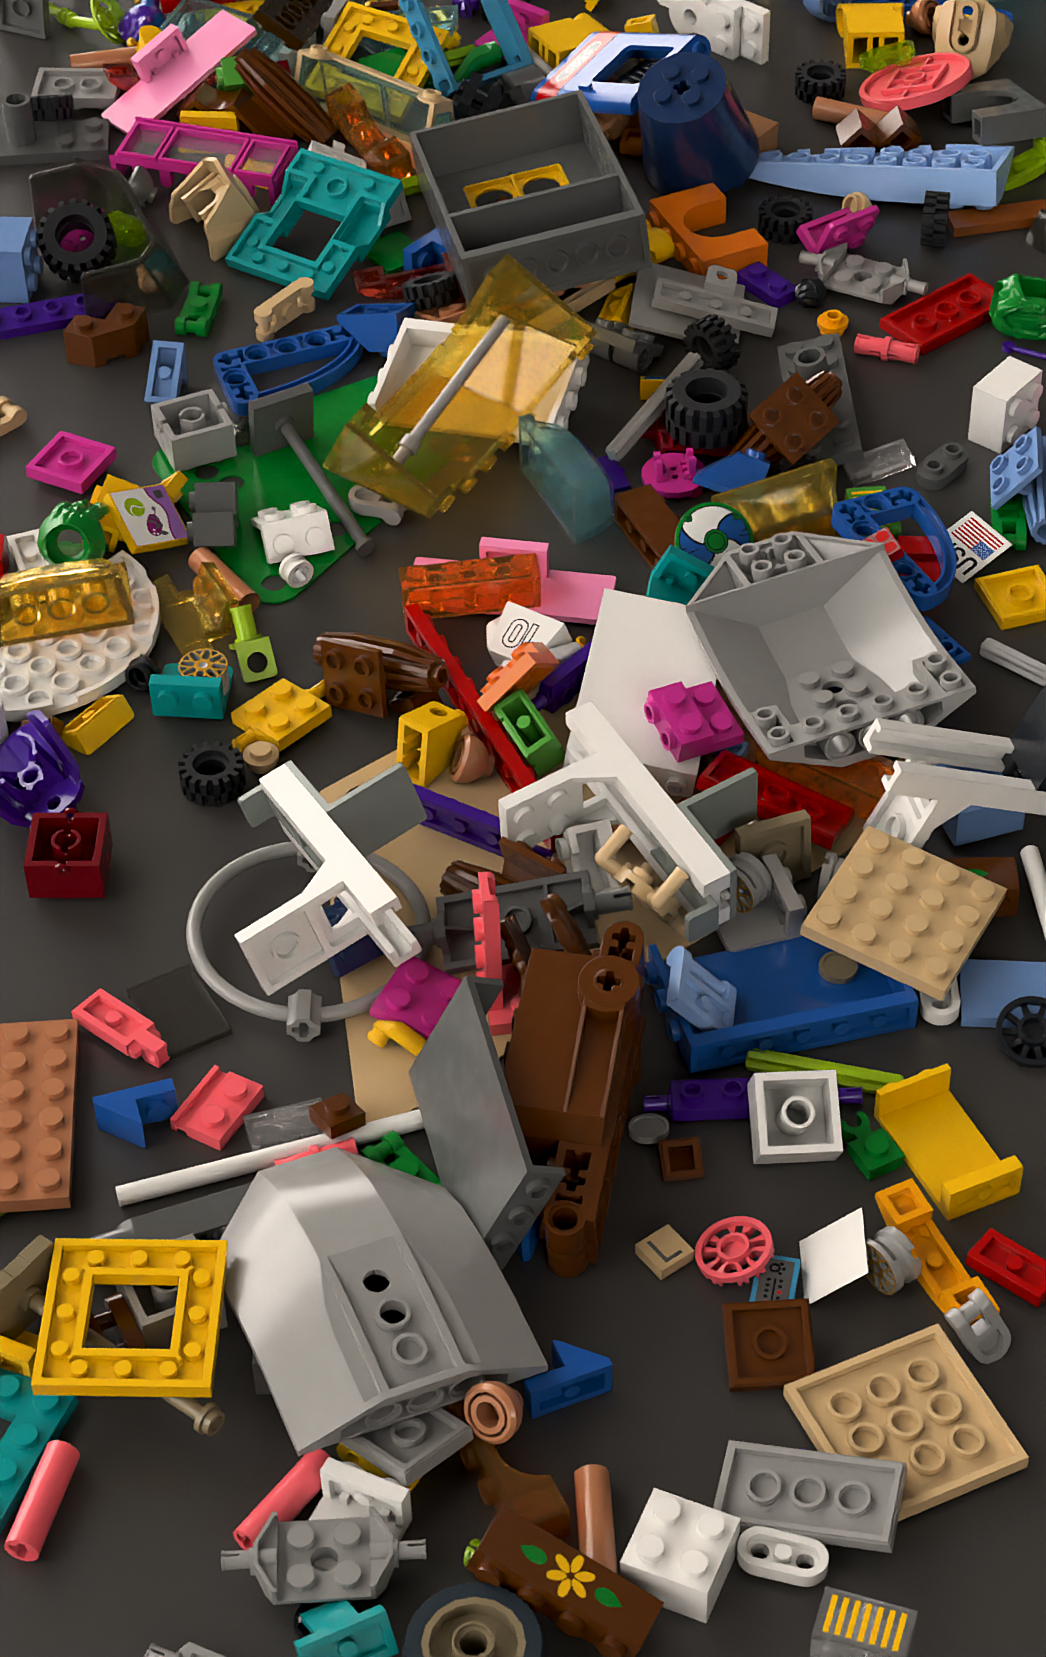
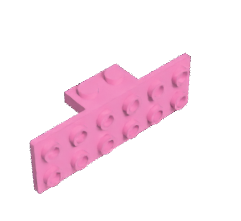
[101,10,257,135]
[403,537,616,625]

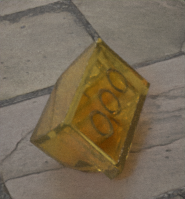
[711,458,840,543]
[0,558,135,647]

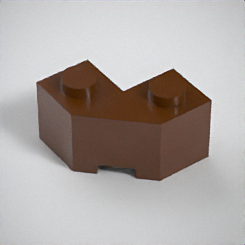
[835,105,922,152]
[63,302,150,368]

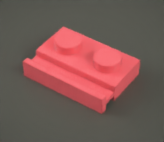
[170,1065,265,1151]

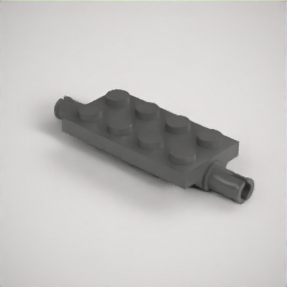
[406,870,633,974]

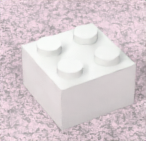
[968,356,1043,454]
[747,1070,843,1164]
[620,1488,740,1623]

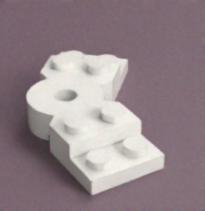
[658,0,770,65]

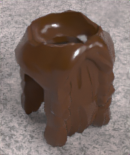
[500,893,593,980]

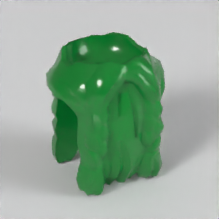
[988,273,1046,341]
[37,499,109,575]

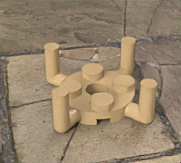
[595,824,689,938]

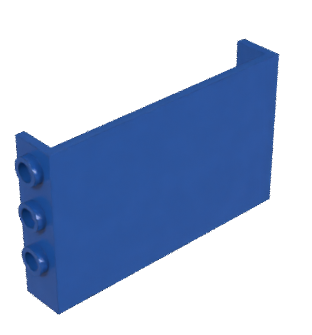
[644,936,919,1074]

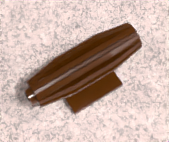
[234,47,338,145]
[726,371,843,467]
[312,632,449,718]
[439,836,567,896]

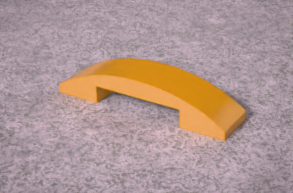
[875,1178,1000,1326]

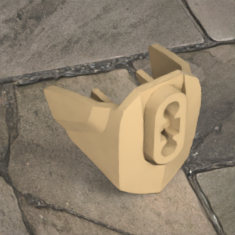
[931,0,1014,80]
[169,157,260,262]

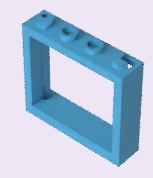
[398,0,534,98]

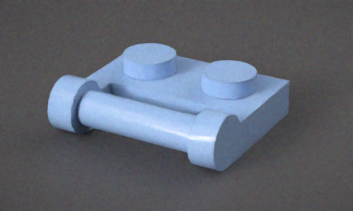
[666,945,737,1032]

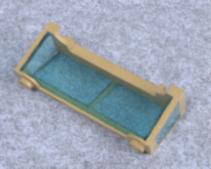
[294,44,455,169]

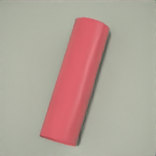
[4,1440,80,1561]
[233,1449,332,1550]

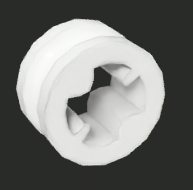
[279,553,314,588]

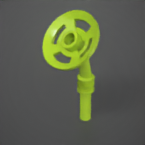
[48,0,125,44]

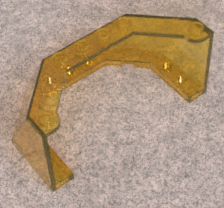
[322,253,598,519]

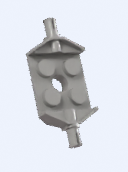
[799,242,929,304]
[221,1506,427,1605]

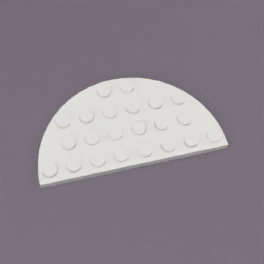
[0,550,161,722]

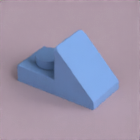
[144,340,188,405]

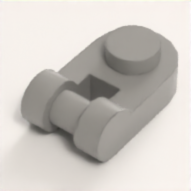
[348,484,411,526]
[944,1288,1011,1364]

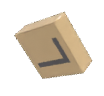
[635,1224,695,1280]

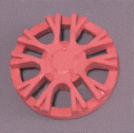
[695,1216,775,1286]

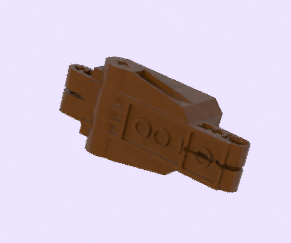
[503,921,646,1278]

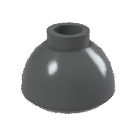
[121,165,159,205]

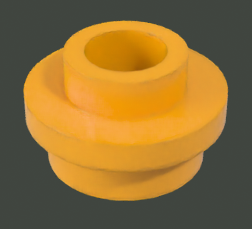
[817,310,849,336]

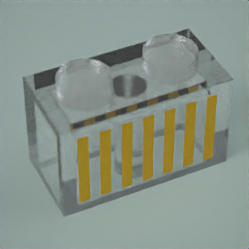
[810,1586,918,1657]

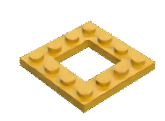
[301,1,450,123]
[31,1238,229,1398]

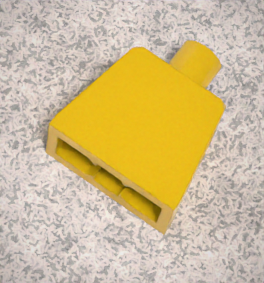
[396,701,468,788]

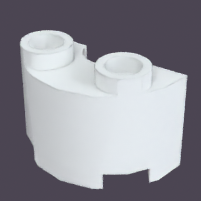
[555,819,621,892]

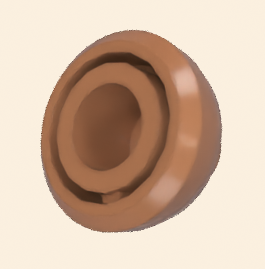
[905,0,940,35]
[449,733,495,783]
[463,1381,523,1444]

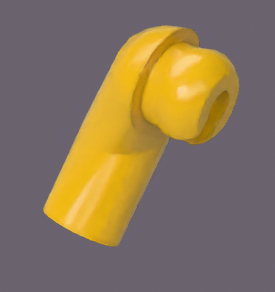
[367,1019,427,1056]

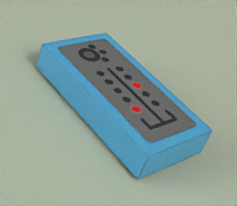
[749,1255,801,1302]

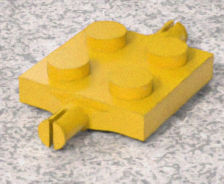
[231,678,332,753]

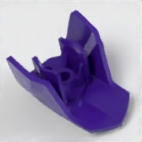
[0,709,85,829]

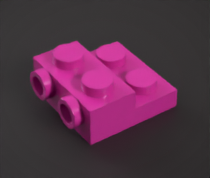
[644,681,744,763]

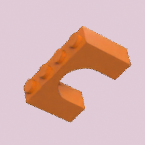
[646,183,768,280]

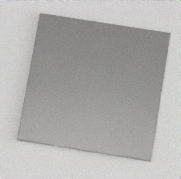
[628,263,745,351]

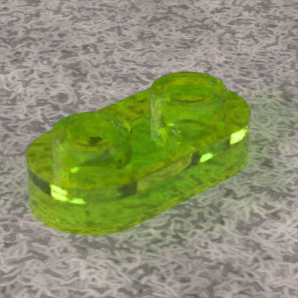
[859,40,916,73]
[103,209,147,247]

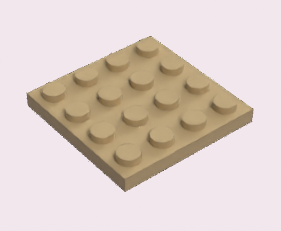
[800,825,1007,1001]
[783,1324,1029,1522]

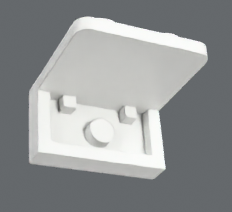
[251,500,335,564]
[309,1457,412,1571]

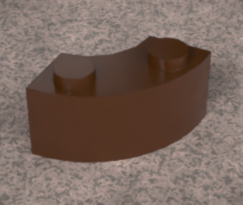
[176,82,253,132]

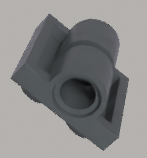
[580,317,664,374]

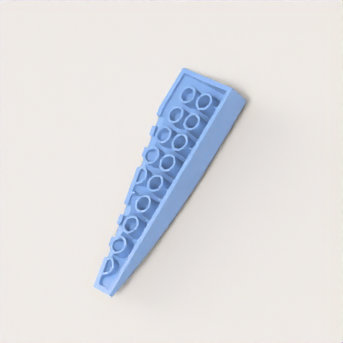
[749,144,1015,210]

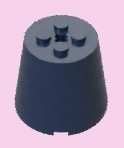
[638,52,759,196]

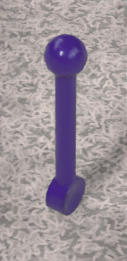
[1002,341,1046,360]

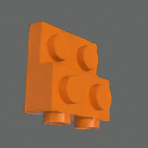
[477,642,560,712]

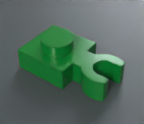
[841,1111,905,1181]

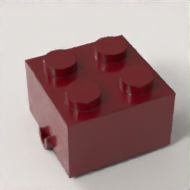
[23,807,113,898]

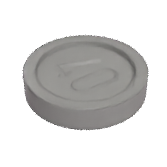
[628,1113,669,1144]

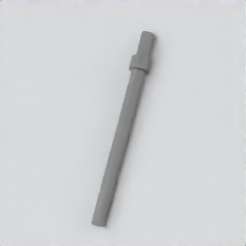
[385,314,510,474]

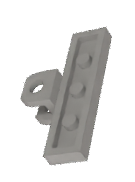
[651,265,778,338]

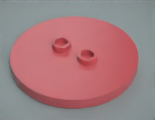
[859,52,973,112]

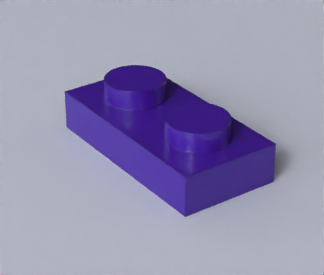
[736,261,797,309]

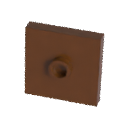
[722,1298,817,1392]

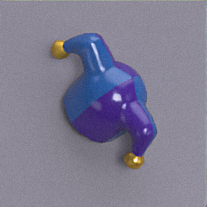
[118,0,168,47]

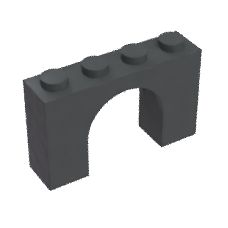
[942,78,1046,146]

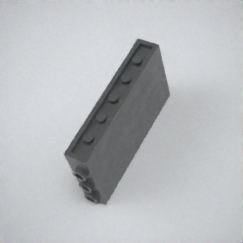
[408,976,566,1269]

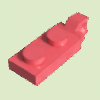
[71,988,170,1068]

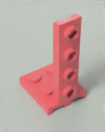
[472,872,521,1036]

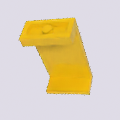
[874,1063,1024,1221]

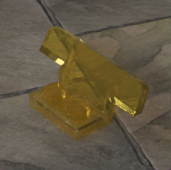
[151,562,239,660]

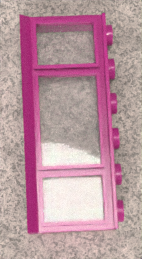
[109,116,299,206]

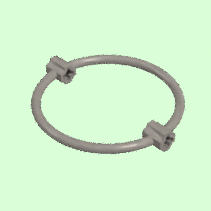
[186,841,431,1042]

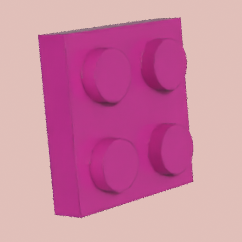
[25,431,117,494]
[369,956,462,1040]

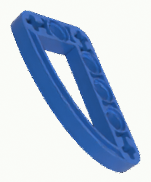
[213,325,363,416]
[831,487,957,611]

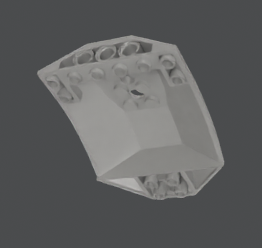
[686,531,976,767]
[220,1147,548,1456]

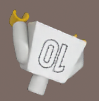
[486,601,586,669]

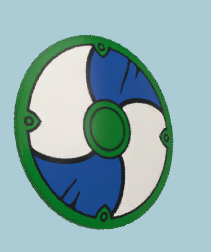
[675,502,754,567]

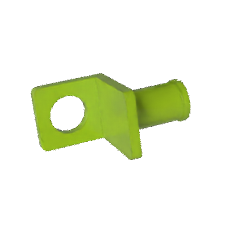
[229,604,278,683]

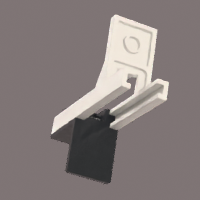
[862,684,1046,849]

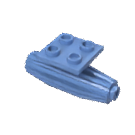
[990,426,1046,545]

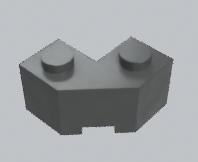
[187,482,239,549]

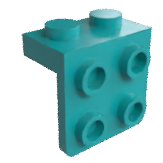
[646,545,715,605]
[149,663,234,719]

